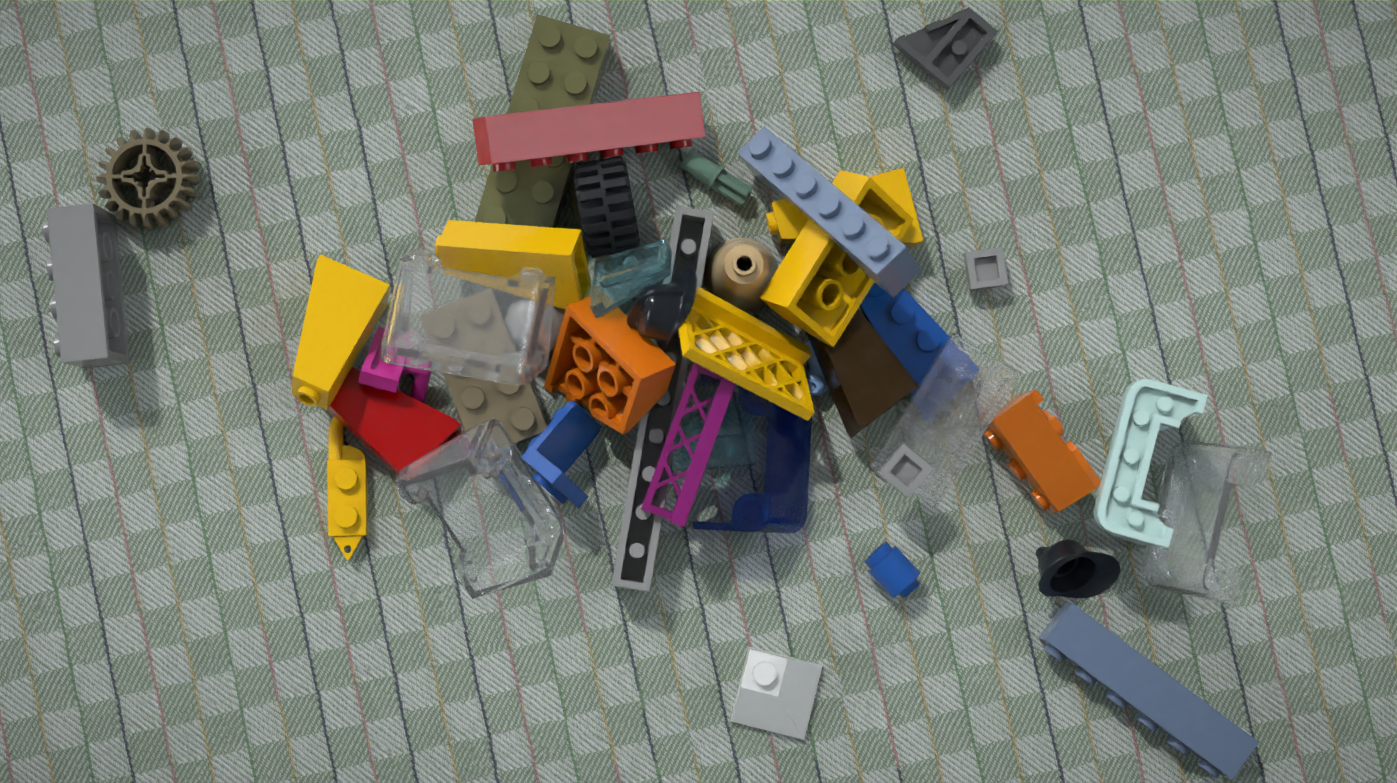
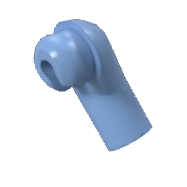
[804,340,828,395]

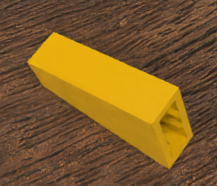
[765,168,923,248]
[435,220,591,310]
[292,254,390,410]

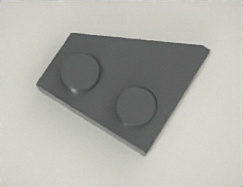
[893,8,998,91]

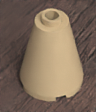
[704,238,778,313]

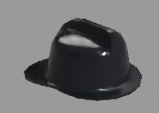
[626,267,697,350]
[1036,539,1121,598]

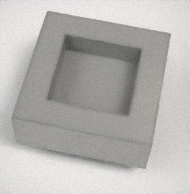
[963,247,1009,291]
[879,441,934,498]

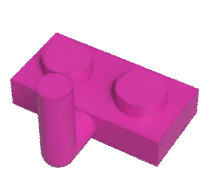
[358,327,432,402]

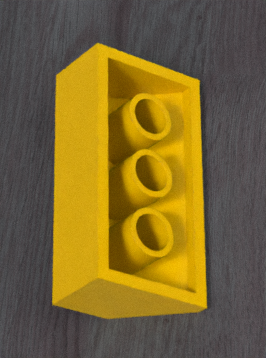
[759,170,914,347]

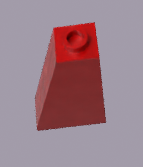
[328,367,461,486]

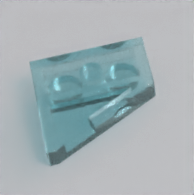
[590,239,672,318]
[677,391,756,471]

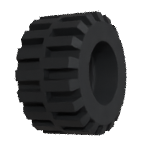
[573,156,640,258]

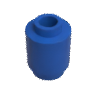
[864,541,921,599]

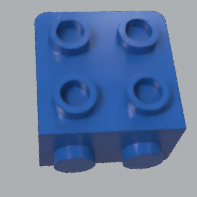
[521,400,601,508]

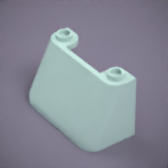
[1094,379,1208,548]

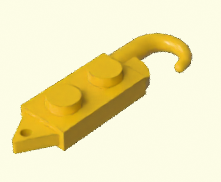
[327,417,368,560]

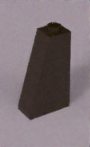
[805,309,919,438]

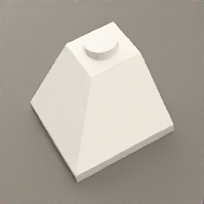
[730,647,823,740]

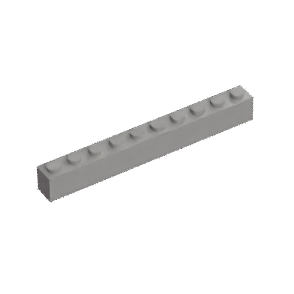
[611,206,714,592]

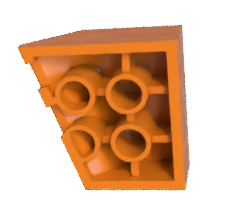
[543,292,676,434]
[982,389,1101,513]

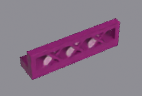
[641,362,736,527]

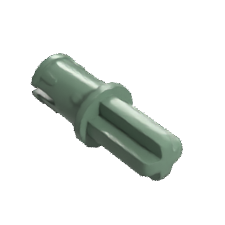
[679,149,752,206]

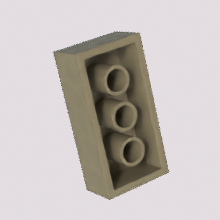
[420,288,549,460]

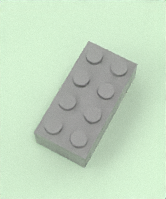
[43,203,130,369]

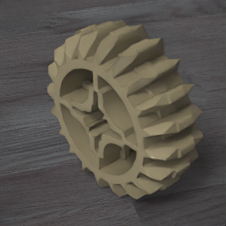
[96,128,202,231]

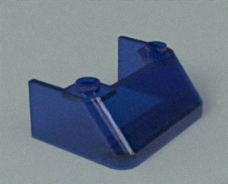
[692,374,813,534]

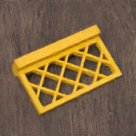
[678,286,815,421]

